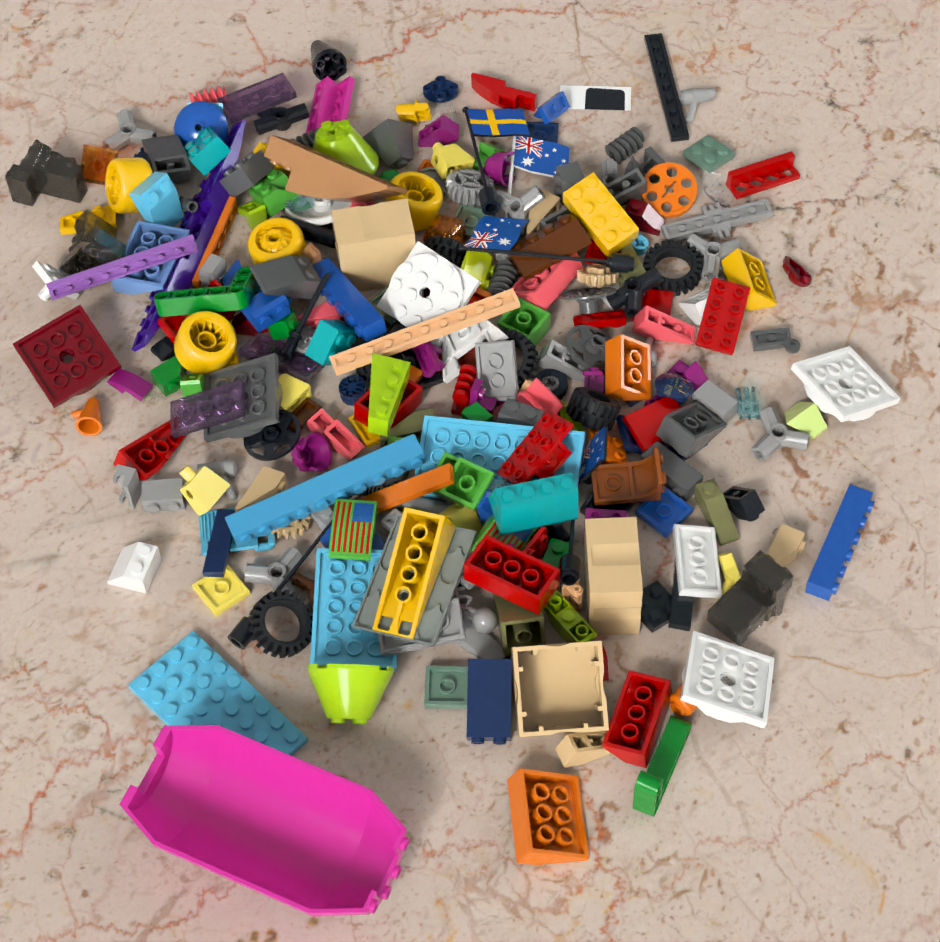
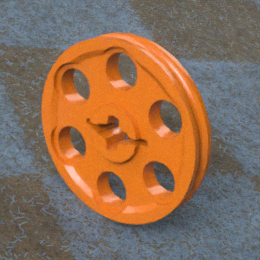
[641,162,697,218]

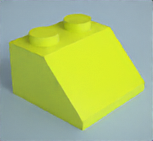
[461,251,496,291]

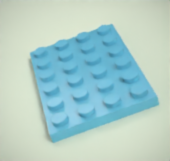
[310,548,397,671]

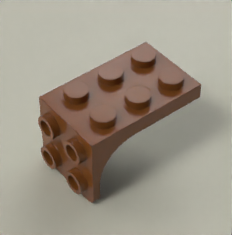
[591,447,666,506]

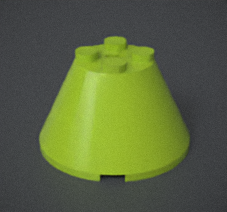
[313,120,379,174]
[307,664,394,724]

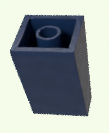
[466,659,513,745]

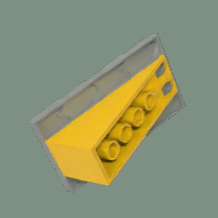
[352,507,478,647]

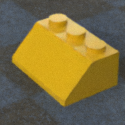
[721,248,777,311]

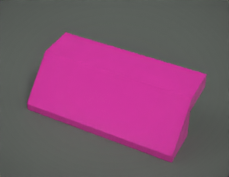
[306,76,355,134]

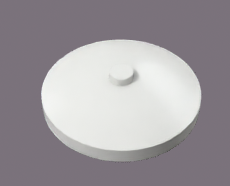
[285,195,352,226]

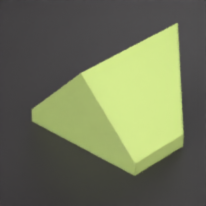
[784,402,827,439]

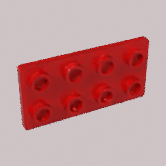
[695,277,750,356]
[497,410,574,484]

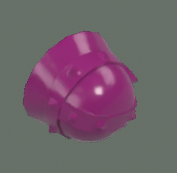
[483,151,516,188]
[291,432,332,472]

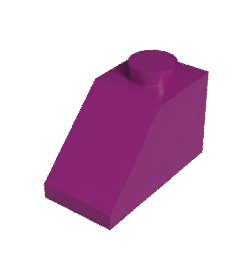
[418,114,459,147]

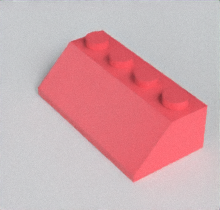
[511,252,583,311]

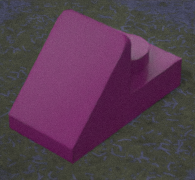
[667,360,708,393]
[469,378,497,413]

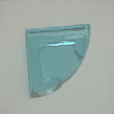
[285,195,311,211]

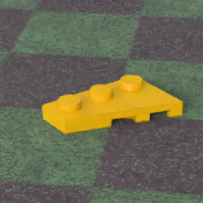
[60,205,117,235]

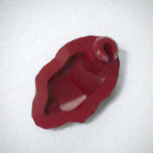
[782,256,812,287]

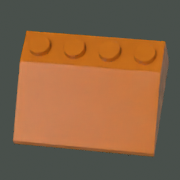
[507,768,589,865]

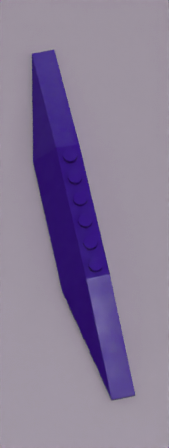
[132,119,246,352]

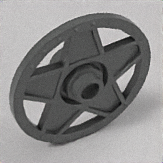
[566,325,612,373]

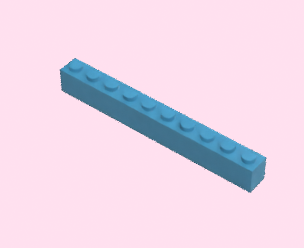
[224,434,426,546]

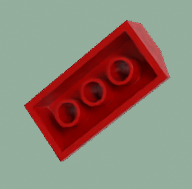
[602,670,673,768]

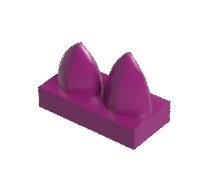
[413,341,446,378]

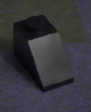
[723,486,765,522]

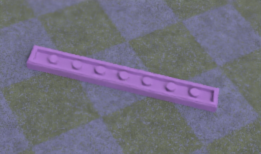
[46,234,198,300]

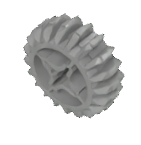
[445,168,495,207]

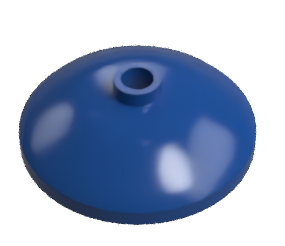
[174,102,228,149]

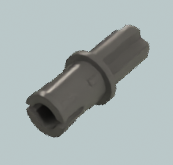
[179,196,198,213]

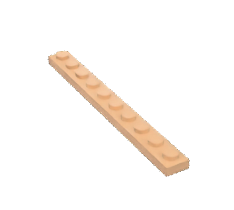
[329,288,521,376]

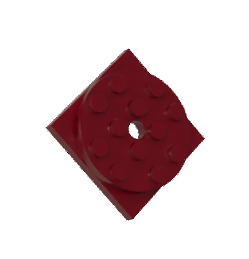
[13,305,122,408]

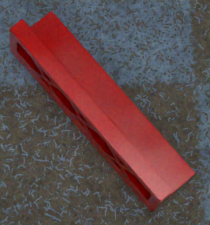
[725,151,800,199]

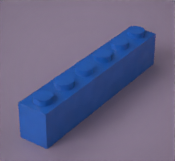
[312,257,387,343]
[805,484,875,601]

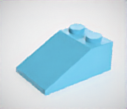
[129,172,184,227]

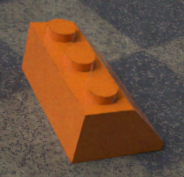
[605,334,651,401]

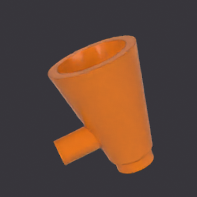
[72,397,102,436]

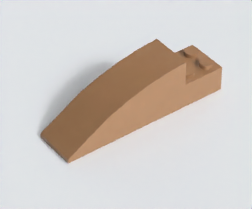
[264,135,408,203]

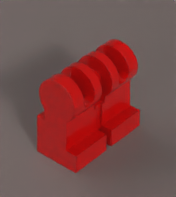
[451,364,478,416]

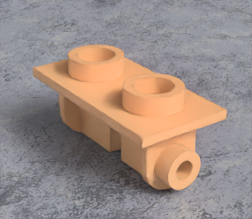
[562,578,583,611]

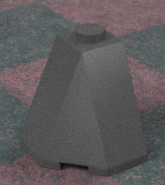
[363,119,413,169]

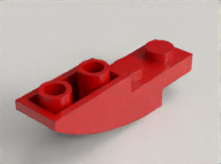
[471,72,537,112]

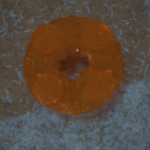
[423,214,466,244]

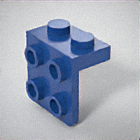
[240,291,291,333]

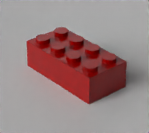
[464,534,560,615]

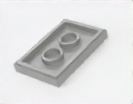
[475,340,519,401]

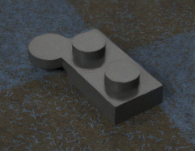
[750,327,800,354]

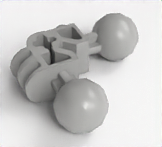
[453,583,498,634]

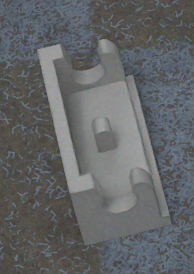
[113,464,142,509]

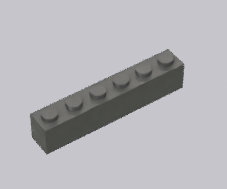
[540,167,647,230]

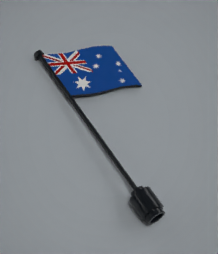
[459,216,634,273]
[559,426,608,586]

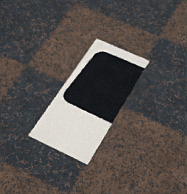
[560,85,631,111]

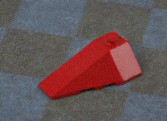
[113,416,190,481]

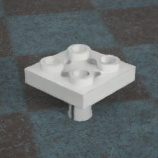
[32,261,80,301]

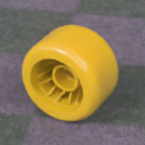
[105,157,153,214]
[384,172,443,231]
[247,217,307,265]
[174,311,237,374]

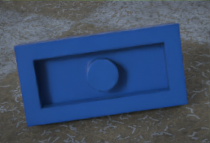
[533,91,571,124]

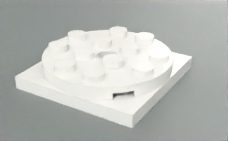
[377,241,481,347]
[791,346,900,422]
[680,631,775,728]

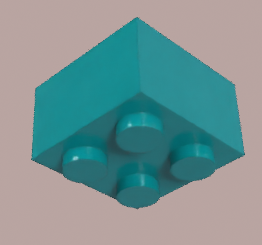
[184,126,231,176]
[305,320,356,366]

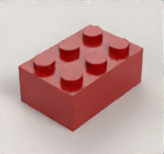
[354,379,423,429]

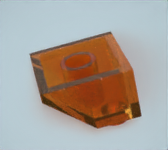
[79,144,119,185]

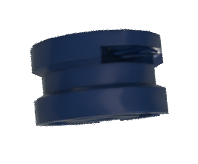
[339,375,367,406]

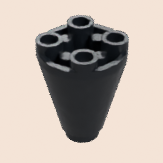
[310,40,347,81]

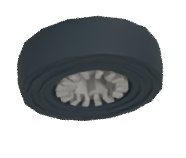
[533,369,568,400]

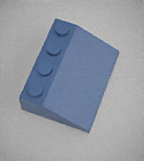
[111,221,190,295]

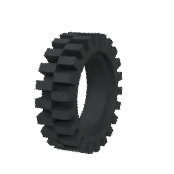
[643,240,703,296]
[476,329,539,390]
[248,589,313,658]

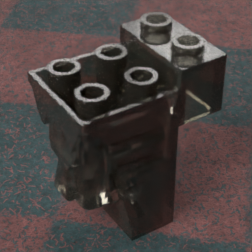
[5,139,88,207]
[60,209,126,275]
[707,550,794,646]

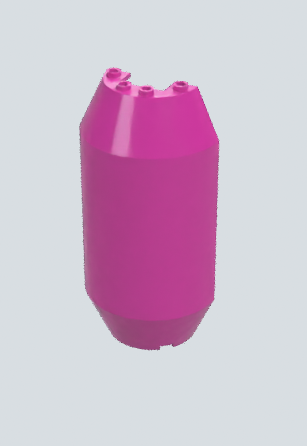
[119,725,410,917]

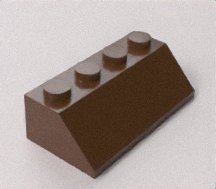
[507,213,592,280]

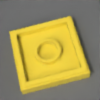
[192,564,250,617]

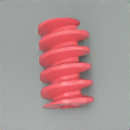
[189,86,228,107]

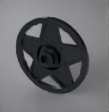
[243,410,301,461]

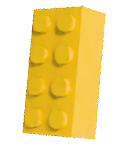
[563,172,639,257]

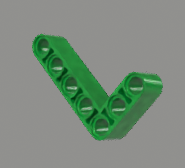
[153,266,258,317]
[633,715,692,817]

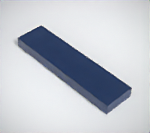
[202,509,235,577]

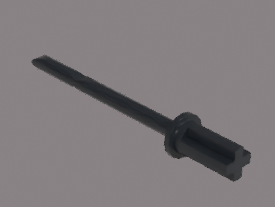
[280,273,330,359]

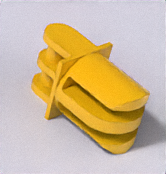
[396,99,432,125]

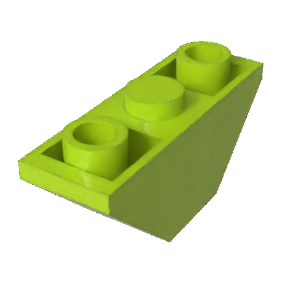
[543,590,597,643]

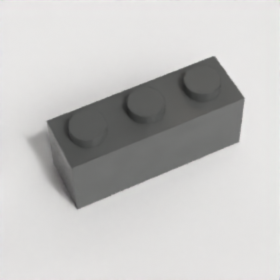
[641,441,703,501]

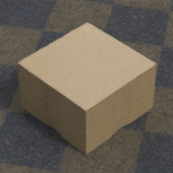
[331,198,416,292]
[583,517,643,636]
[511,641,609,737]

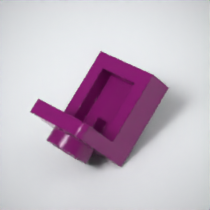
[583,368,605,394]

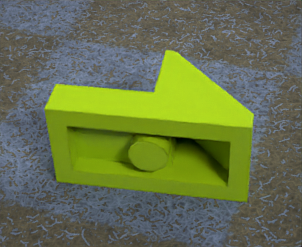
[237,200,267,229]

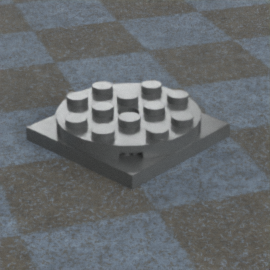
[204,353,282,443]

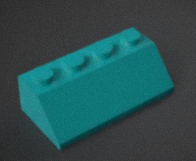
[488,472,578,536]

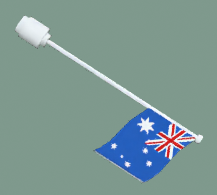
[494,136,570,261]

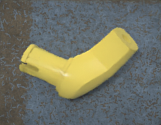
[715,552,742,603]

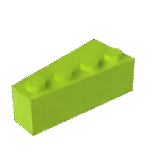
[368,353,411,437]

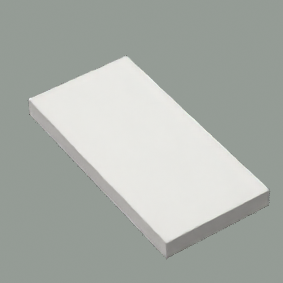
[673,524,722,599]

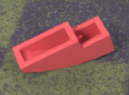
[306,408,365,460]

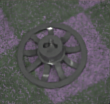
[559,287,616,314]

